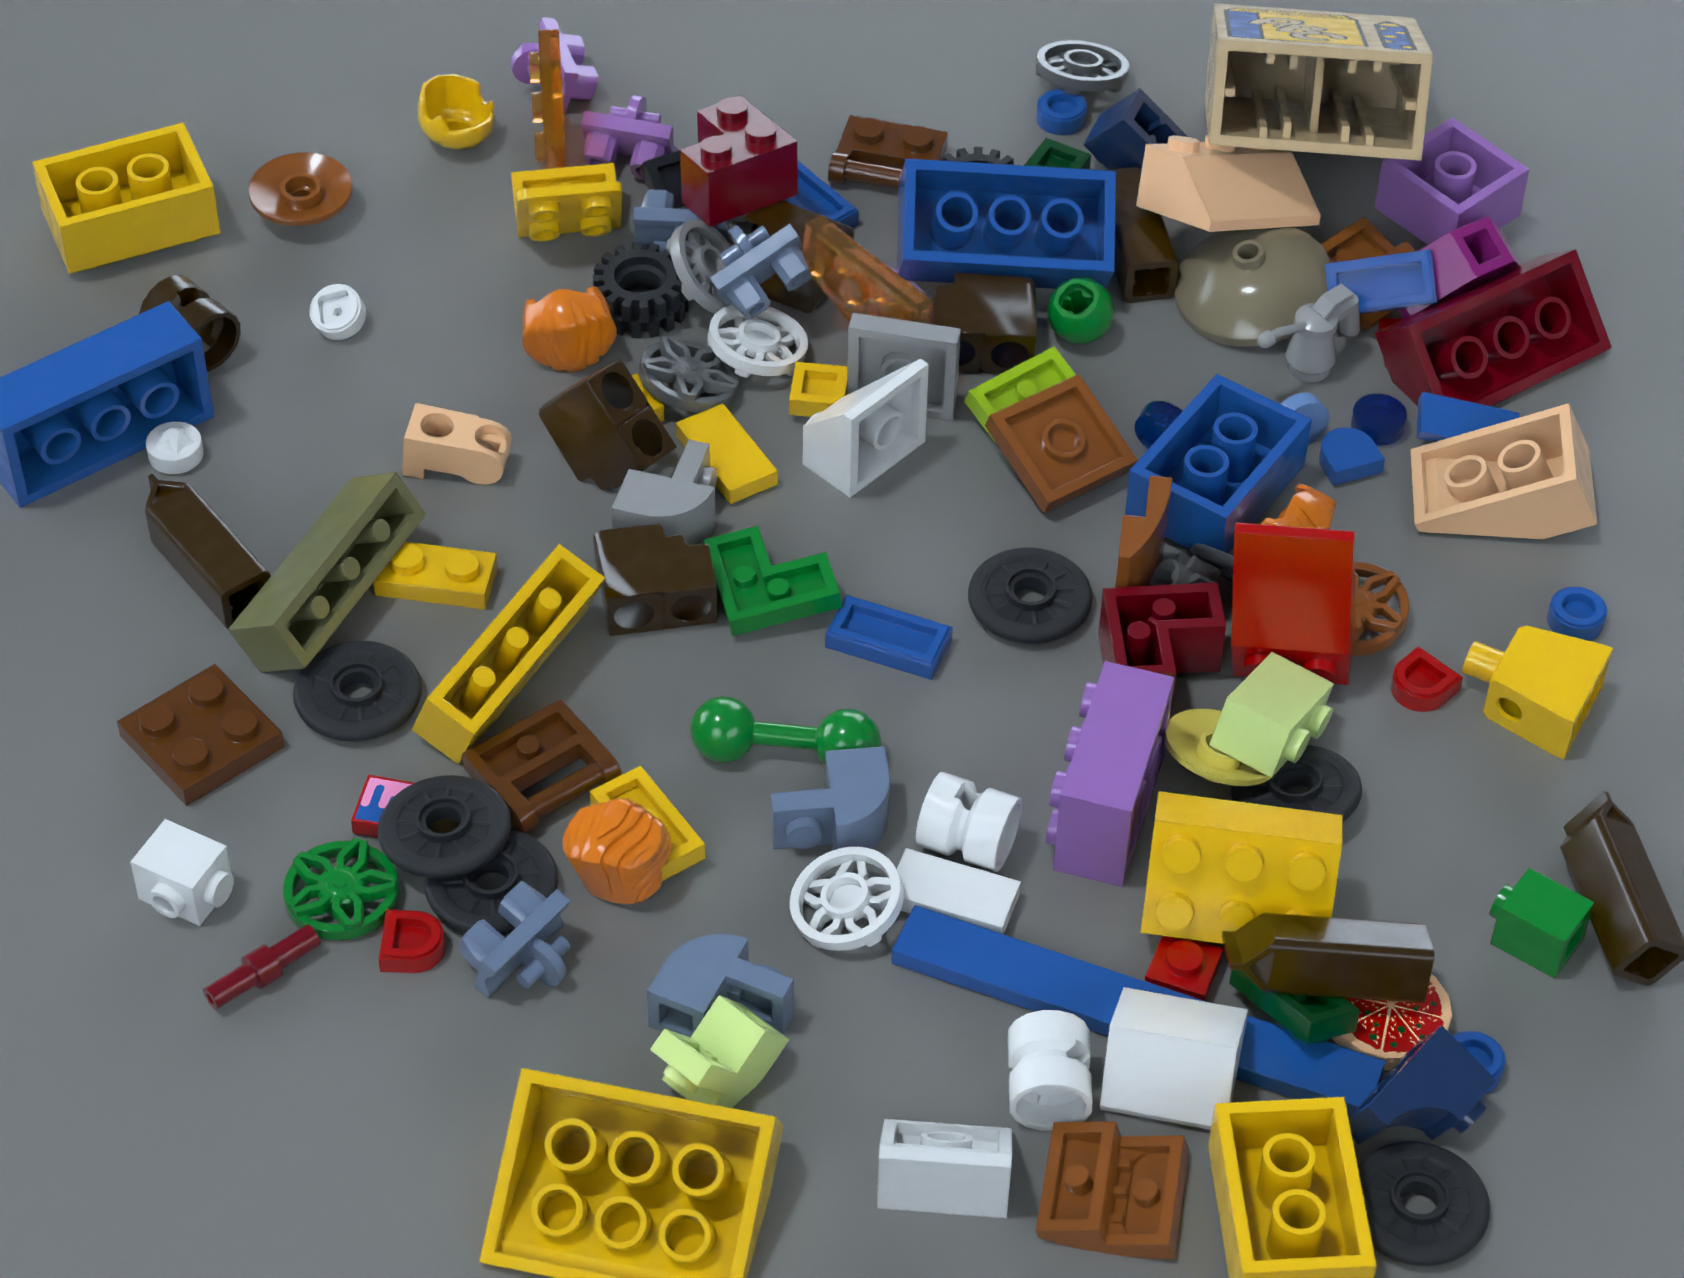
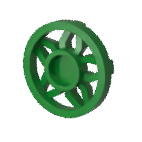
[283,838,399,940]

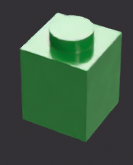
[1489,868,1594,979]

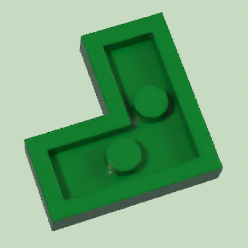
[704,526,842,636]

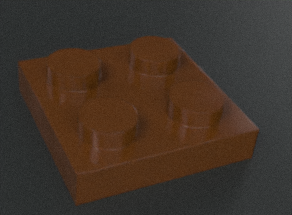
[117,664,284,806]

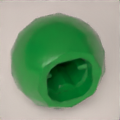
[1047,278,1114,344]

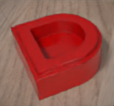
[1391,646,1463,712]
[378,909,446,973]

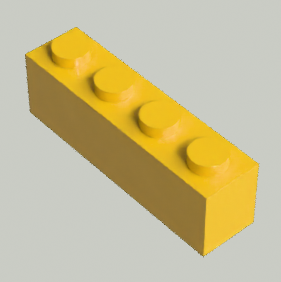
[412,544,605,765]

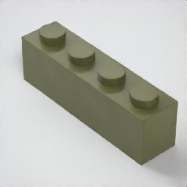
[228,472,426,672]

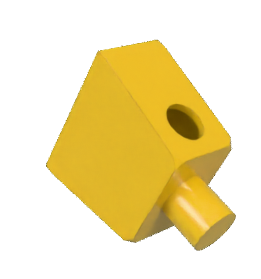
[1462,625,1613,760]

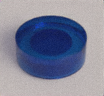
[1351,394,1407,445]
[1134,401,1183,449]

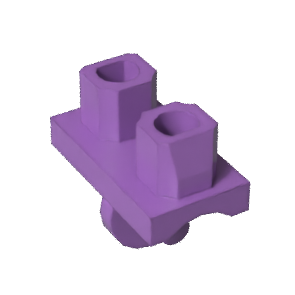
[510,17,599,114]
[580,95,678,179]

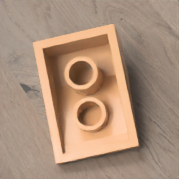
[1411,403,1597,539]

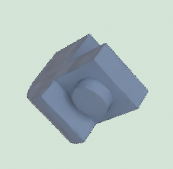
[771,746,890,850]
[647,934,794,1037]

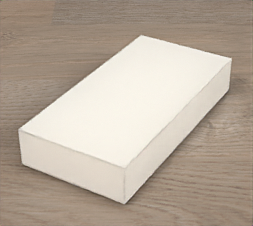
[897,848,1021,934]

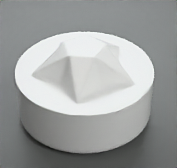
[310,284,366,340]
[146,422,203,474]

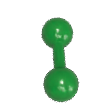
[690,696,881,766]

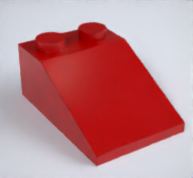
[1231,523,1356,685]

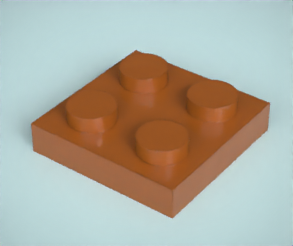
[985,374,1138,514]

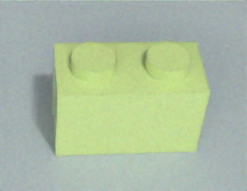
[1209,652,1334,778]

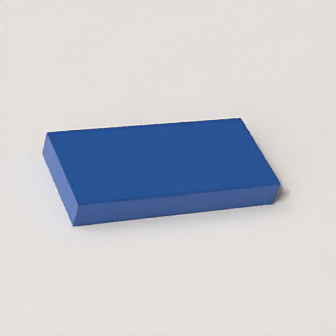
[1417,392,1520,442]

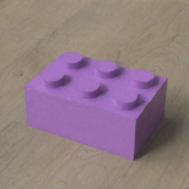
[1046,661,1175,887]

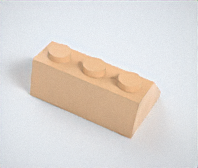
[1136,135,1321,232]

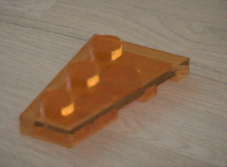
[529,29,567,169]
[802,215,933,324]

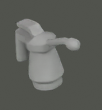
[1257,284,1360,383]

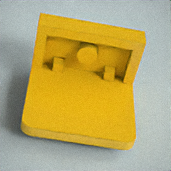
[511,163,623,241]

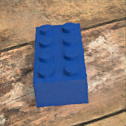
[896,159,1116,289]
[0,301,214,508]

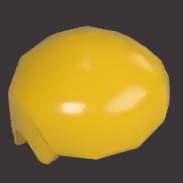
[417,74,494,149]

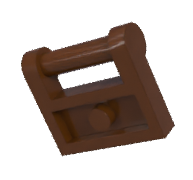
[828,115,948,189]
[462,699,622,833]

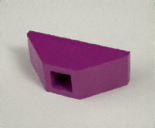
[1399,216,1522,319]

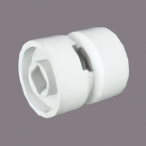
[915,772,1023,872]
[1008,1010,1092,1131]

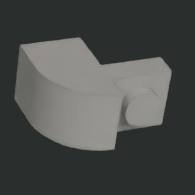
[612,439,717,545]

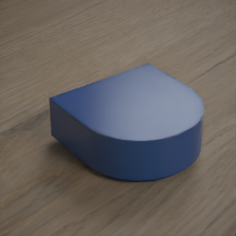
[1319,428,1385,486]

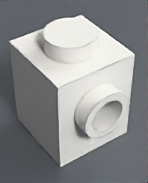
[130,819,234,926]

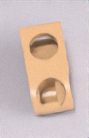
[402,403,513,485]

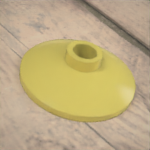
[1164,709,1271,786]

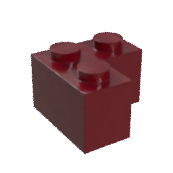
[680,95,798,227]
[1098,582,1226,719]

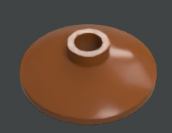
[248,152,353,226]

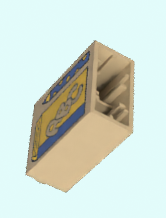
[1205,3,1433,161]

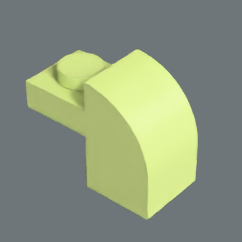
[650,995,789,1108]

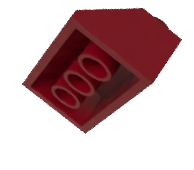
[1374,249,1612,406]

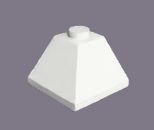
[803,358,929,498]

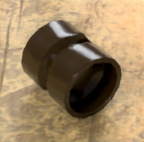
[139,275,241,372]

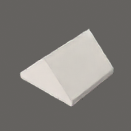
[1100,987,1248,1130]
[877,1119,1012,1218]

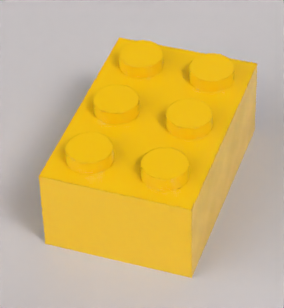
[32,122,221,274]
[1140,791,1343,944]
[1208,1097,1376,1278]

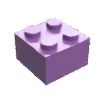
[1375,117,1529,245]

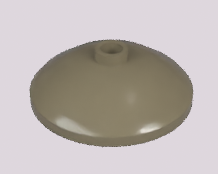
[1175,227,1330,347]

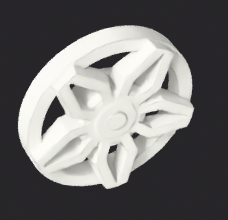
[707,305,808,378]
[790,847,904,951]

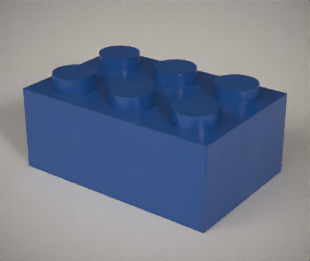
[1125,374,1312,554]

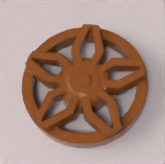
[1352,562,1409,656]

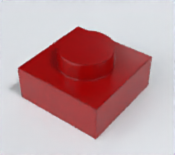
[1145,936,1223,1001]

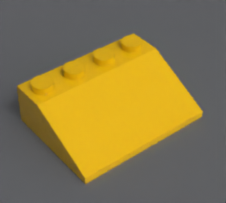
[479,1068,784,1278]

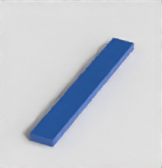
[891,905,1386,1117]

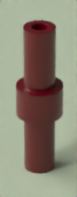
[203,924,321,1010]

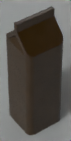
[1106,167,1179,303]
[145,473,271,629]
[1560,791,1684,985]
[1222,913,1434,1003]

